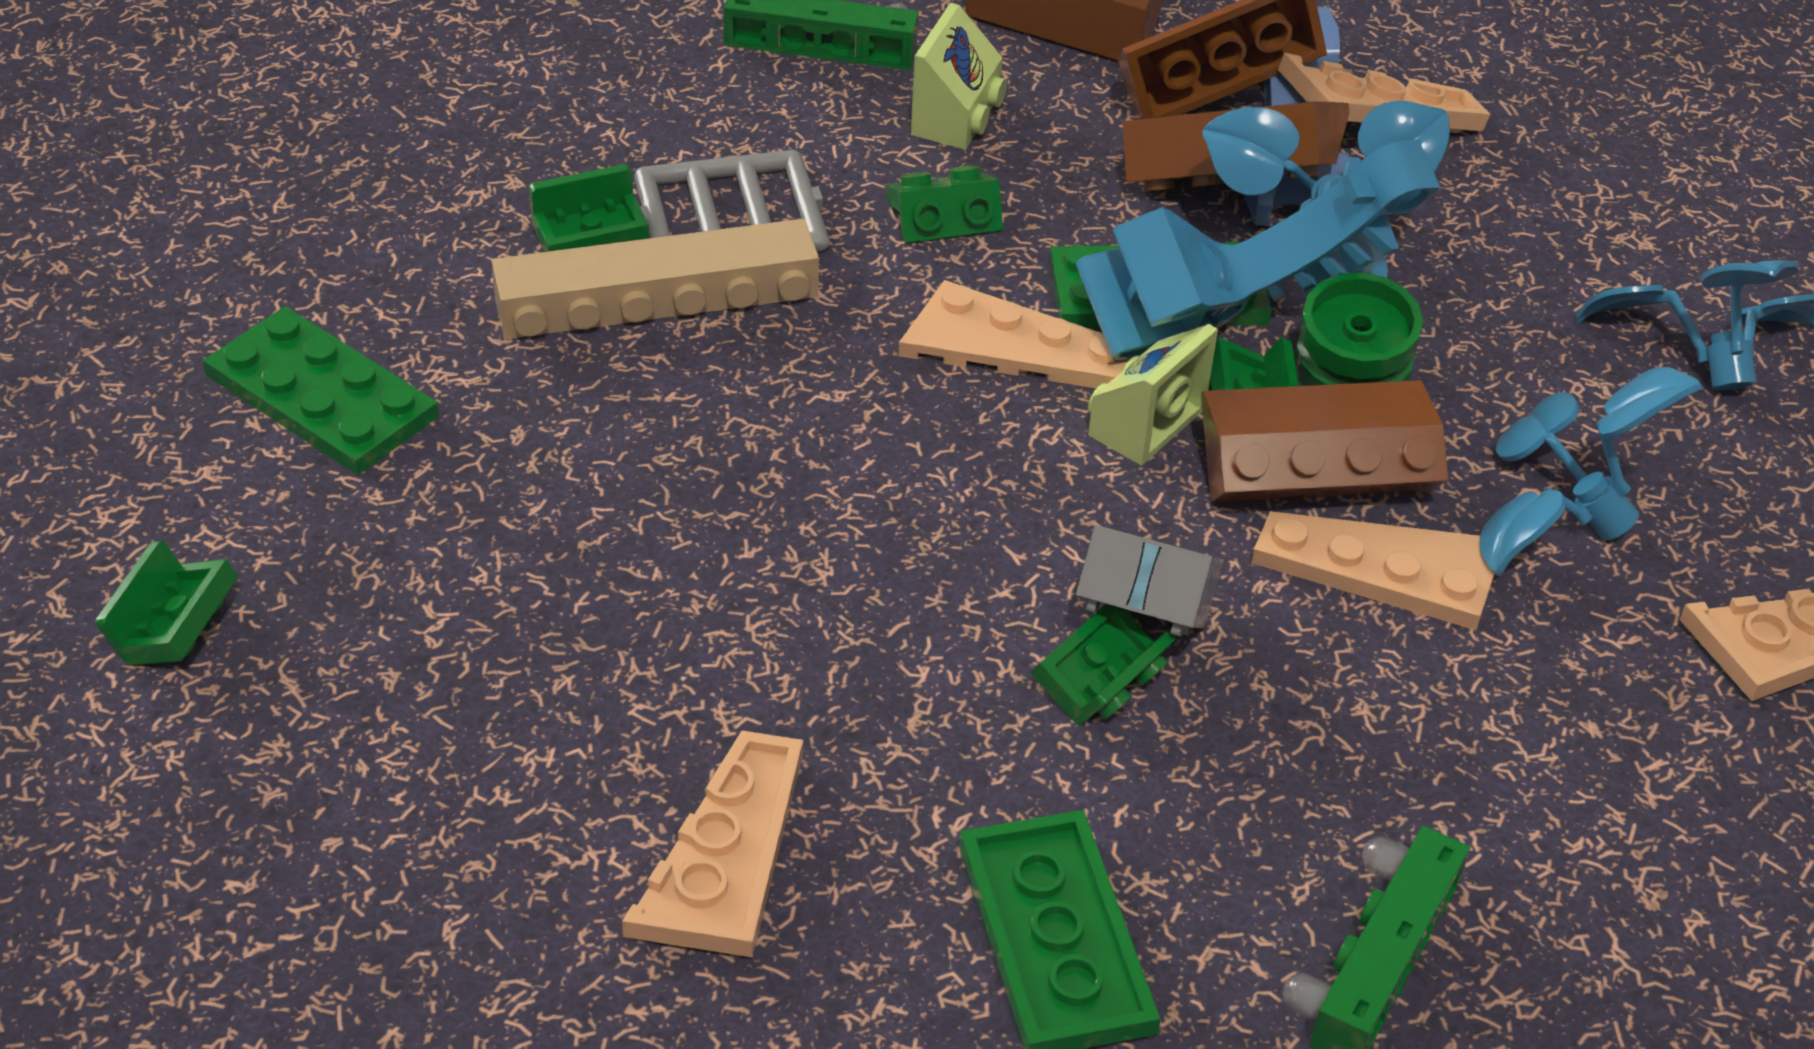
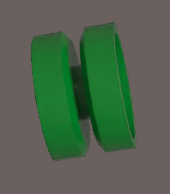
[1294,272,1423,386]

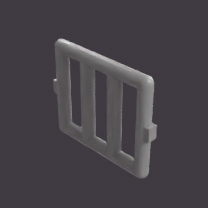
[634,150,829,252]

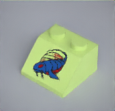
[911,3,1007,150]
[1088,324,1218,466]

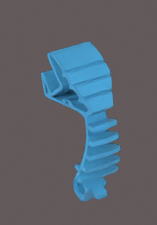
[1075,140,1441,360]

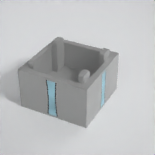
[1076,525,1223,636]

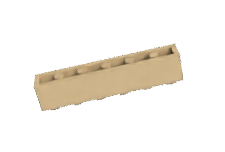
[491,218,819,339]

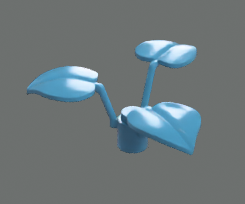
[1202,101,1450,298]
[1576,260,1814,391]
[1480,367,1704,577]

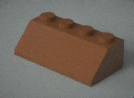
[966,0,1164,61]
[1118,0,1327,119]
[1122,101,1349,191]
[1201,380,1449,503]

